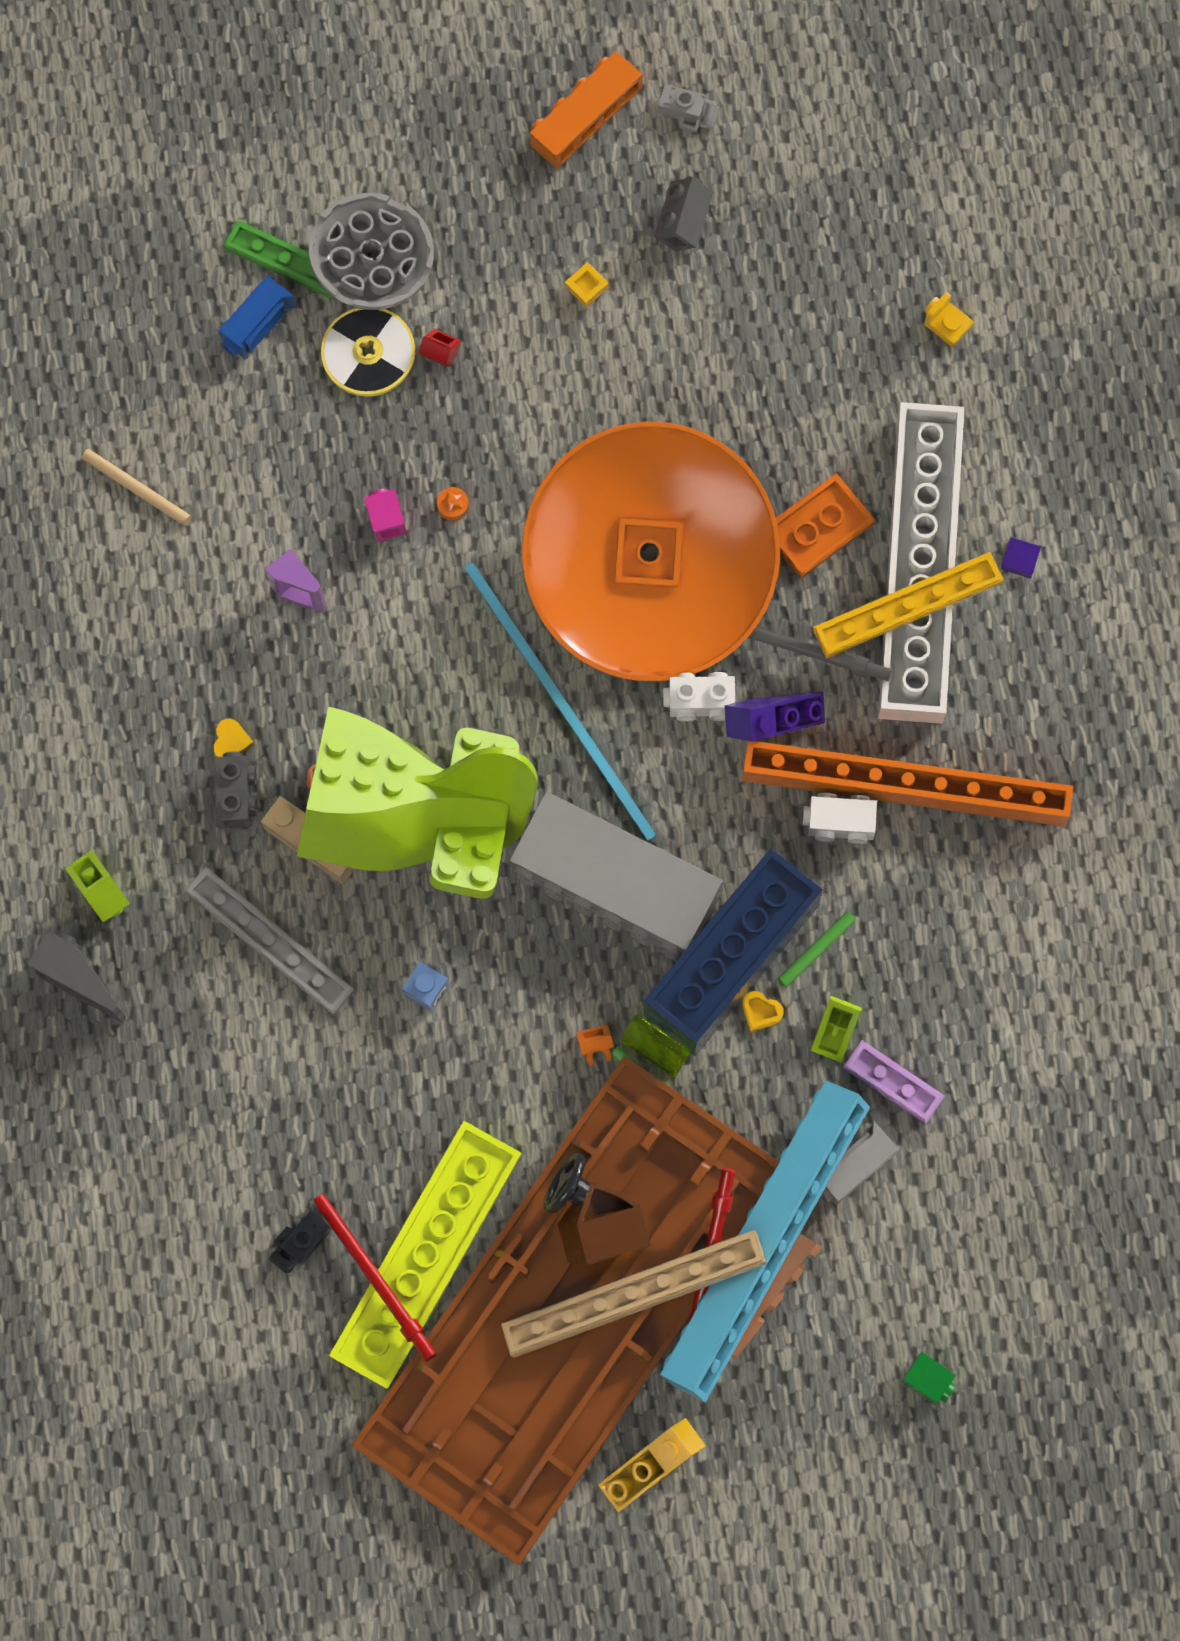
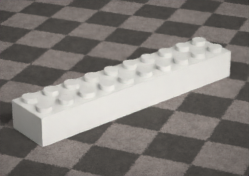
[878,402,964,724]

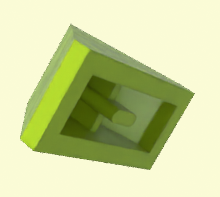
[810,996,862,1062]

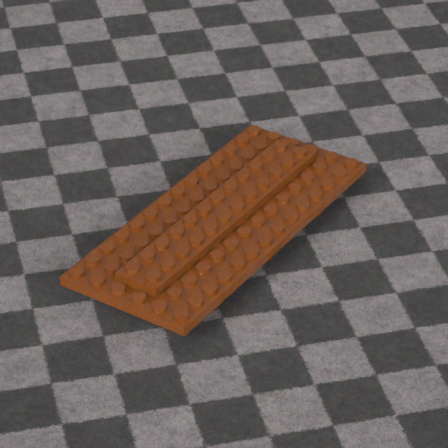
[351,1056,779,1566]

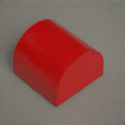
[419,329,461,367]

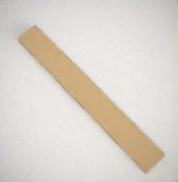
[501,1230,767,1358]

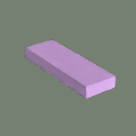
[843,1040,945,1124]

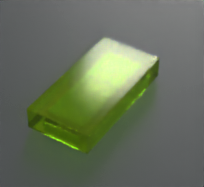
[620,1014,691,1078]

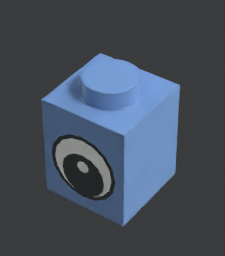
[402,961,450,1013]

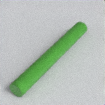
[777,911,856,988]

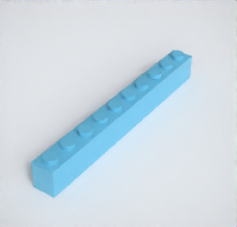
[660,1080,870,1402]

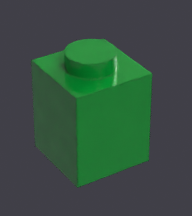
[901,1352,956,1406]

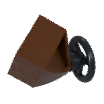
[544,1152,650,1265]

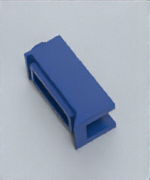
[218,276,297,360]

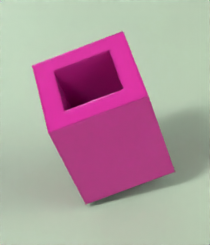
[364,489,407,542]

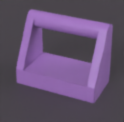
[265,549,326,611]

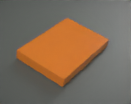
[776,473,876,579]

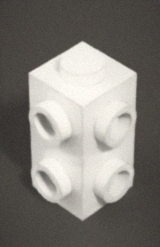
[663,672,735,721]
[802,793,877,844]

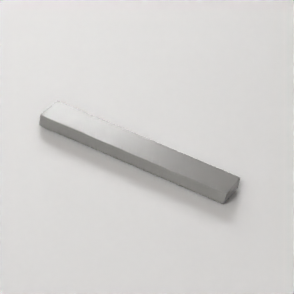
[185,867,355,1015]

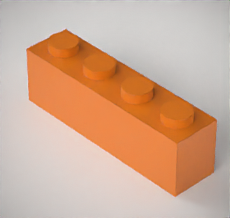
[530,51,643,169]

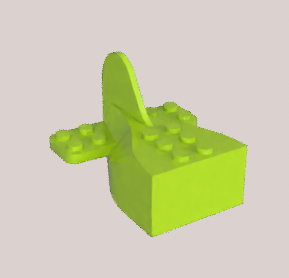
[296,707,538,899]

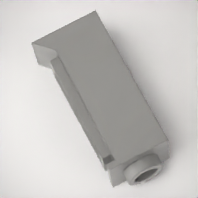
[821,1121,899,1206]

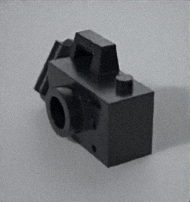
[269,1210,332,1274]

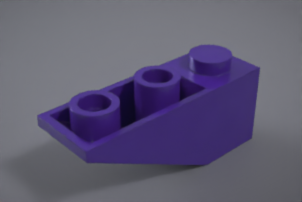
[724,691,825,742]

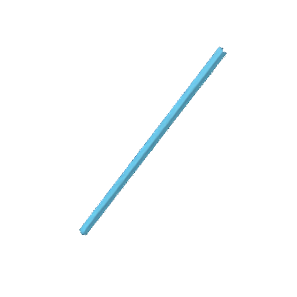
[465,563,656,842]

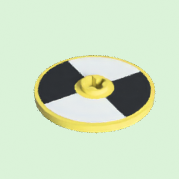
[321,308,415,397]

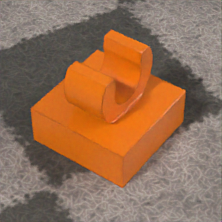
[576,1024,614,1066]

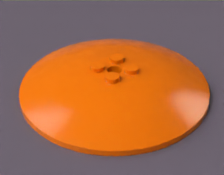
[522,422,780,681]

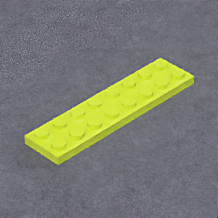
[329,1121,522,1390]

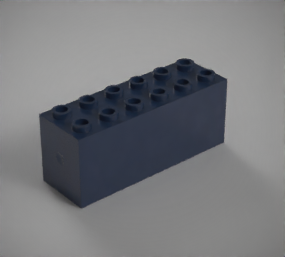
[644,848,823,1056]

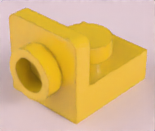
[924,292,974,348]

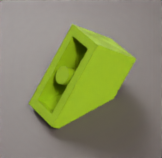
[65,850,130,922]

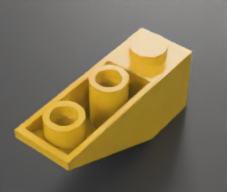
[598,1418,706,1512]

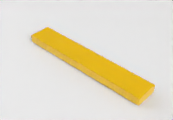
[813,552,1004,659]

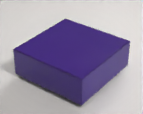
[1001,537,1041,579]

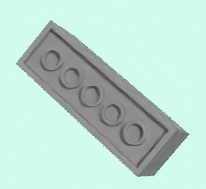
[510,791,723,962]

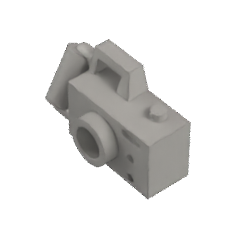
[658,84,719,133]

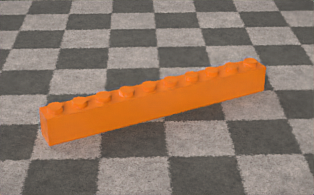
[742,741,1074,827]

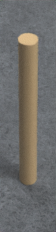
[82,449,191,526]

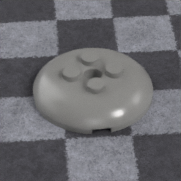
[309,193,434,310]

